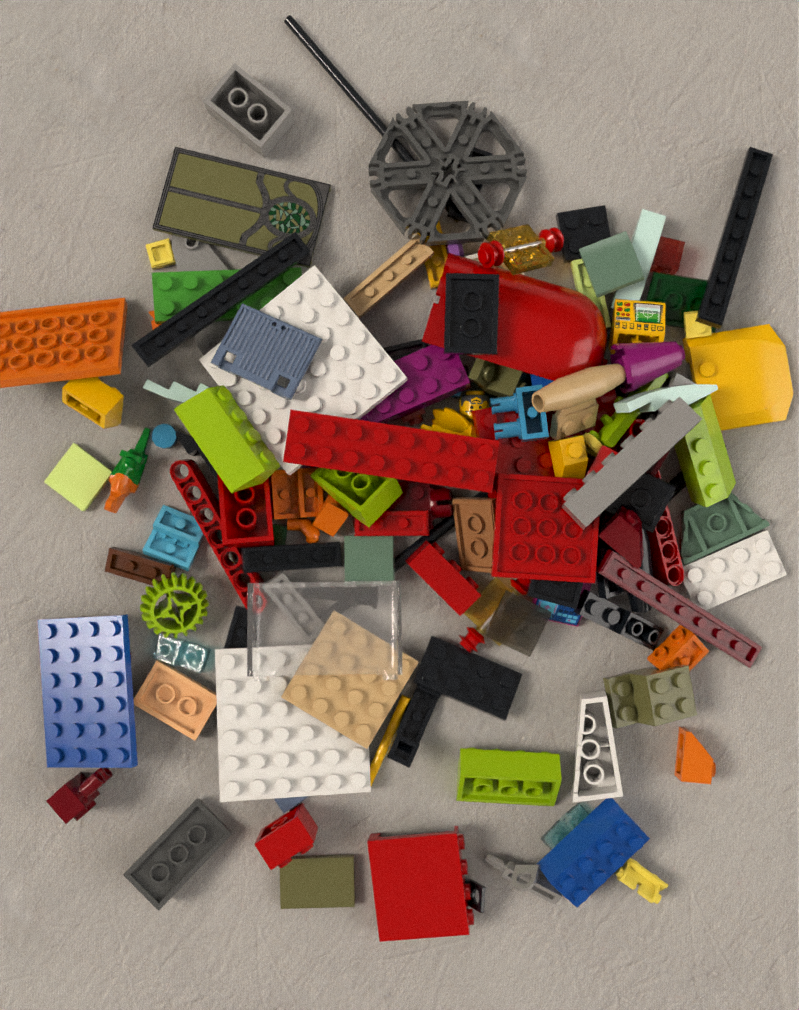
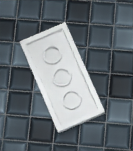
[681,530,787,610]

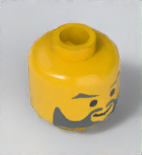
[459,391,491,424]

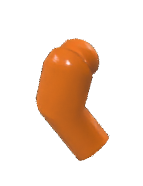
[287,519,320,543]

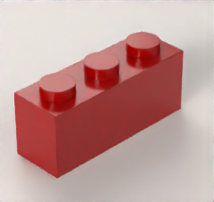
[406,540,481,616]

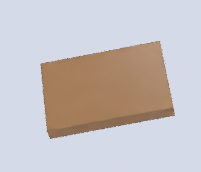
[452,497,496,573]

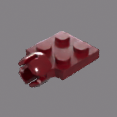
[386,481,453,529]

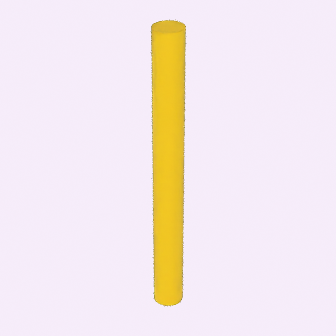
[370,695,411,786]

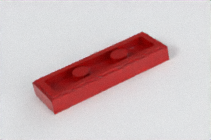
[355,510,429,536]

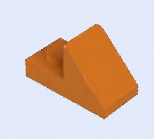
[312,494,349,537]

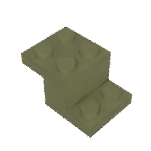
[468,358,532,397]
[603,665,697,728]

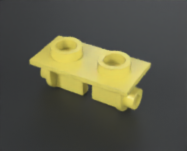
[615,858,668,904]

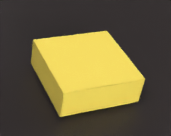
[146,238,176,270]

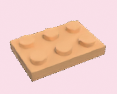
[134,659,217,741]

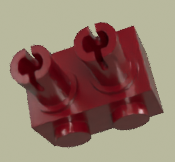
[46,768,113,824]

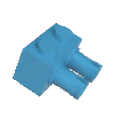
[490,385,549,442]

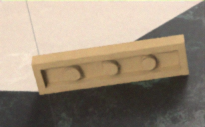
[343,234,435,318]

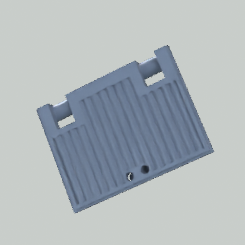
[210,303,322,400]

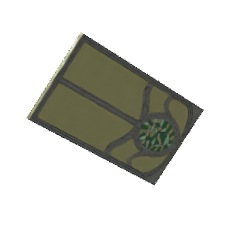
[152,147,331,268]

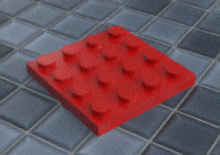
[491,473,599,583]

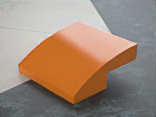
[270,468,323,520]

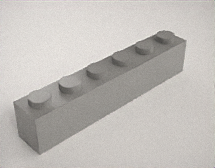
[562,396,702,530]

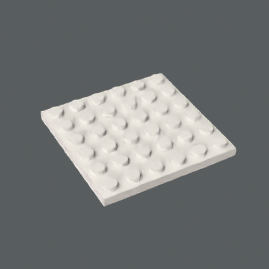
[199,265,408,475]
[215,644,371,802]

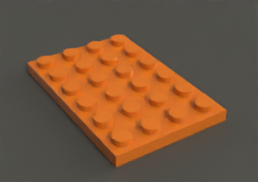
[0,298,128,388]

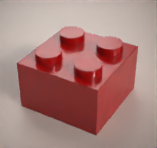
[254,802,318,870]

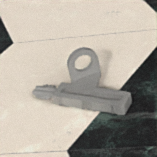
[484,855,562,904]

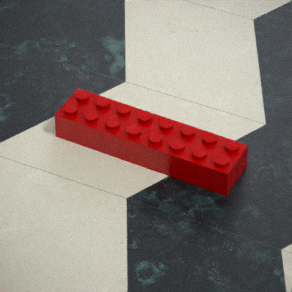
[283,409,500,493]

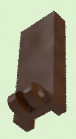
[105,547,176,586]

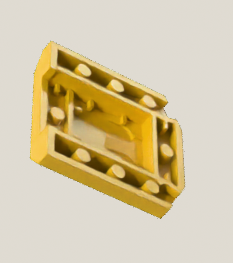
[682,324,794,431]

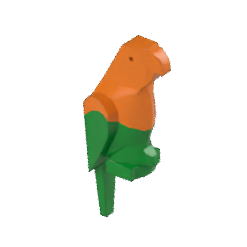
[104,427,151,513]

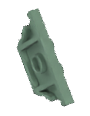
[680,493,770,565]

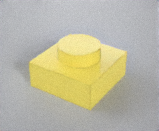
[684,310,712,339]

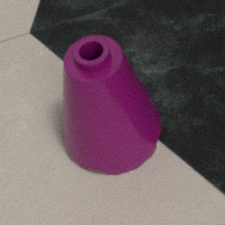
[610,341,685,394]

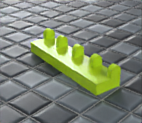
[589,373,669,448]

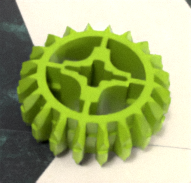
[140,572,209,639]

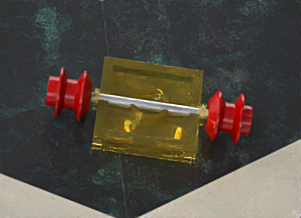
[478,224,564,275]
[459,577,532,653]

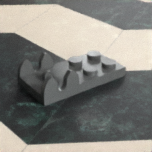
[123,798,232,911]

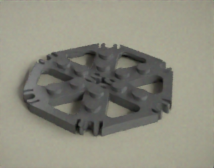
[369,101,527,246]

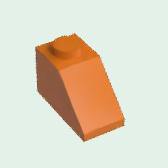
[675,727,716,784]

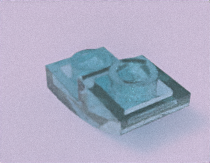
[152,634,211,673]
[540,803,589,850]

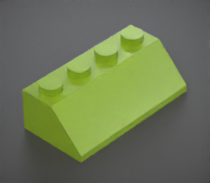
[174,385,280,493]
[674,394,736,507]
[456,747,562,806]

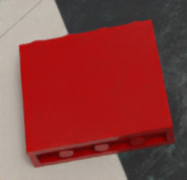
[367,826,474,942]

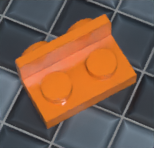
[647,625,709,671]

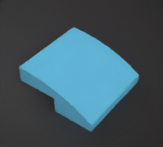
[142,505,204,572]

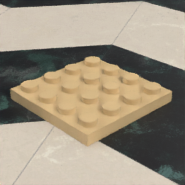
[281,610,419,749]

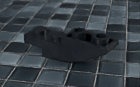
[573,589,664,651]

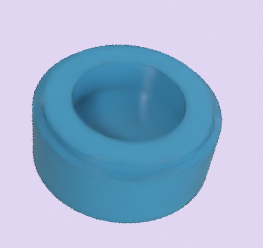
[152,424,178,449]

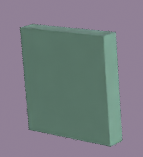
[344,536,395,586]

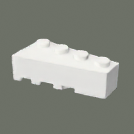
[571,690,623,803]

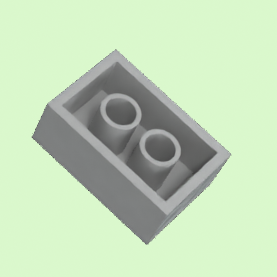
[203,63,295,159]

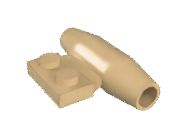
[532,364,626,440]

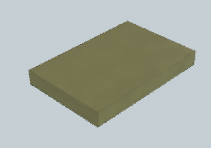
[280,854,355,909]

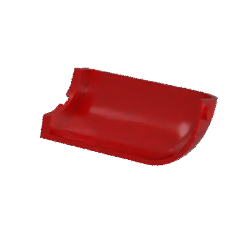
[422,253,608,381]

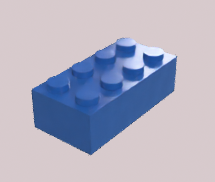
[537,798,650,908]

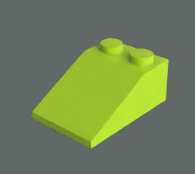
[310,467,403,527]

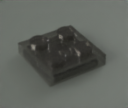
[484,590,552,657]

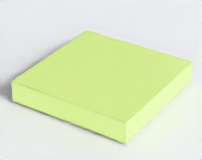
[44,443,112,511]

